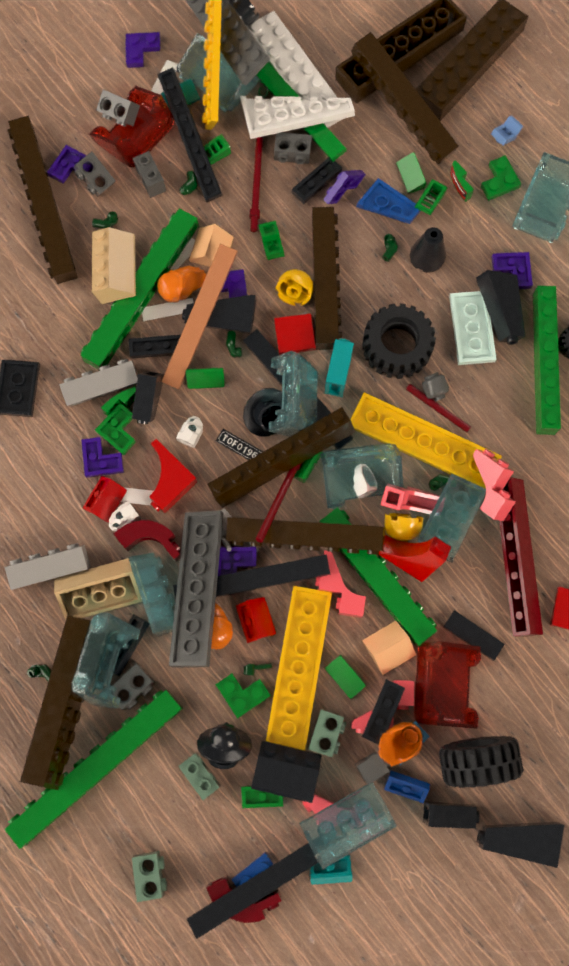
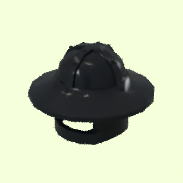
[243,388,290,437]
[197,722,252,769]

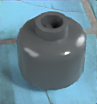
[422,372,449,401]

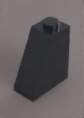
[132,371,164,424]
[423,801,480,829]

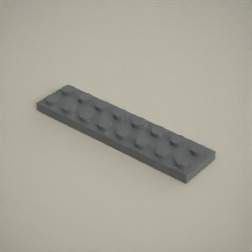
[185,0,271,86]
[169,510,223,668]

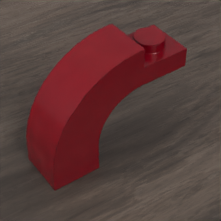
[113,520,181,561]
[206,875,282,923]

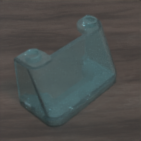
[175,33,260,112]
[269,351,318,437]
[320,443,403,509]
[72,613,140,709]

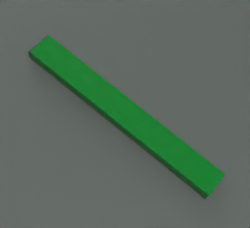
[255,62,347,162]

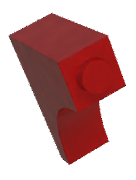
[149,439,197,514]
[379,535,451,582]

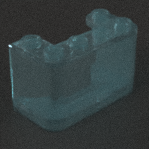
[512,152,569,243]

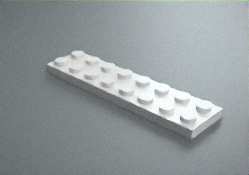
[248,11,342,127]

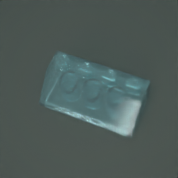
[417,473,486,563]
[128,553,175,637]
[299,782,397,869]

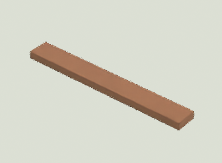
[161,244,238,390]

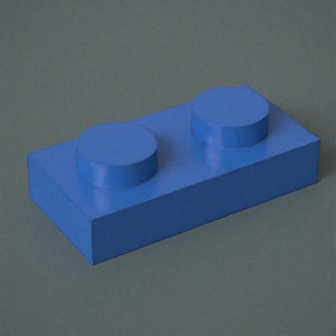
[384,771,430,803]
[232,852,273,887]

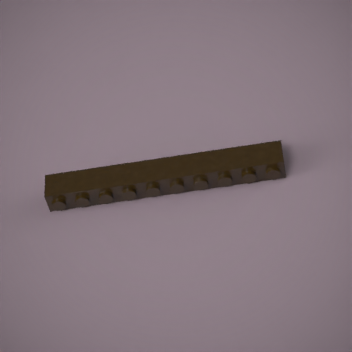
[7,115,78,284]

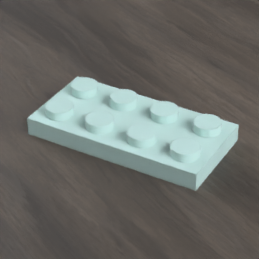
[449,291,497,365]

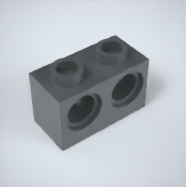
[96,90,140,127]
[274,132,312,164]
[133,151,166,198]
[74,152,116,197]
[106,664,155,710]
[355,751,390,785]

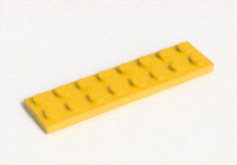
[202,0,222,130]
[350,392,502,491]
[266,586,332,751]

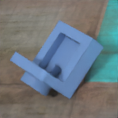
[491,115,523,146]

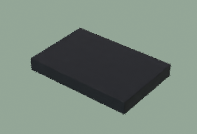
[0,360,40,417]

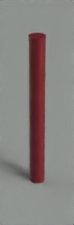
[406,384,471,433]

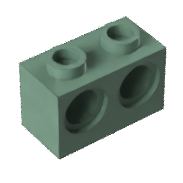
[308,710,346,757]
[178,753,221,800]
[132,851,167,902]

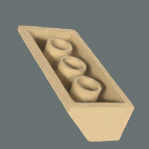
[92,227,136,304]
[54,558,143,620]

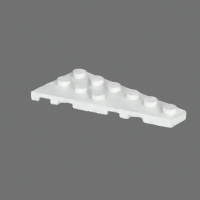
[240,96,355,139]

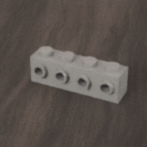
[59,359,138,407]
[4,543,91,590]

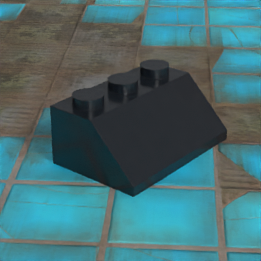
[251,741,322,803]

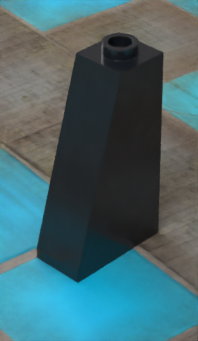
[476,270,526,345]
[182,295,257,334]
[477,822,565,868]

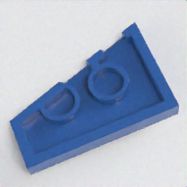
[356,178,421,224]

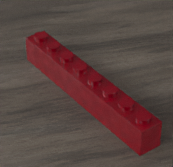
[499,477,543,637]

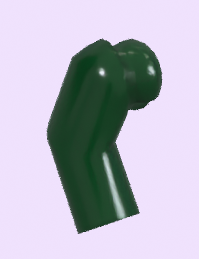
[179,171,197,196]
[92,211,118,229]
[382,234,398,262]
[226,331,242,358]
[429,474,457,491]
[27,664,51,682]

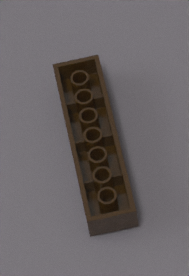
[335,0,467,104]
[416,0,529,121]
[20,616,102,790]

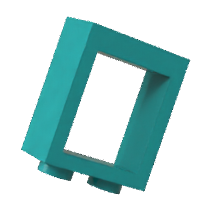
[324,339,354,398]

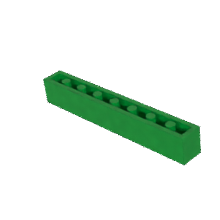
[532,286,561,435]
[319,507,437,647]

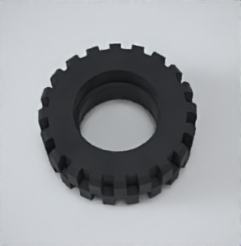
[362,303,436,379]
[439,736,524,788]

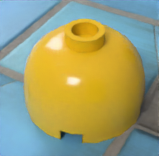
[275,269,313,306]
[384,513,423,542]

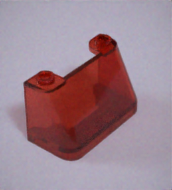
[89,86,175,168]
[414,641,481,729]

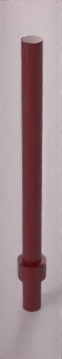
[249,136,263,232]
[255,462,303,543]

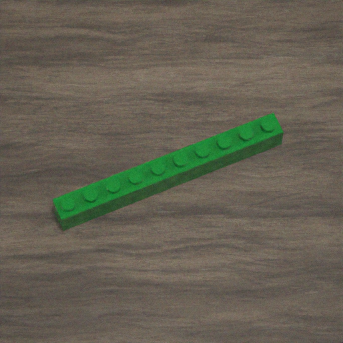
[80,208,199,371]
[4,690,184,849]

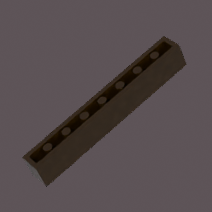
[351,32,459,165]
[312,207,342,350]
[208,407,355,508]
[226,517,386,555]

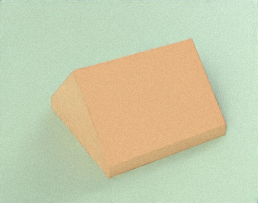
[189,224,234,267]
[362,621,416,675]

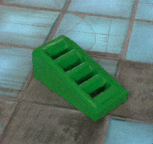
[204,134,231,165]
[415,179,448,216]

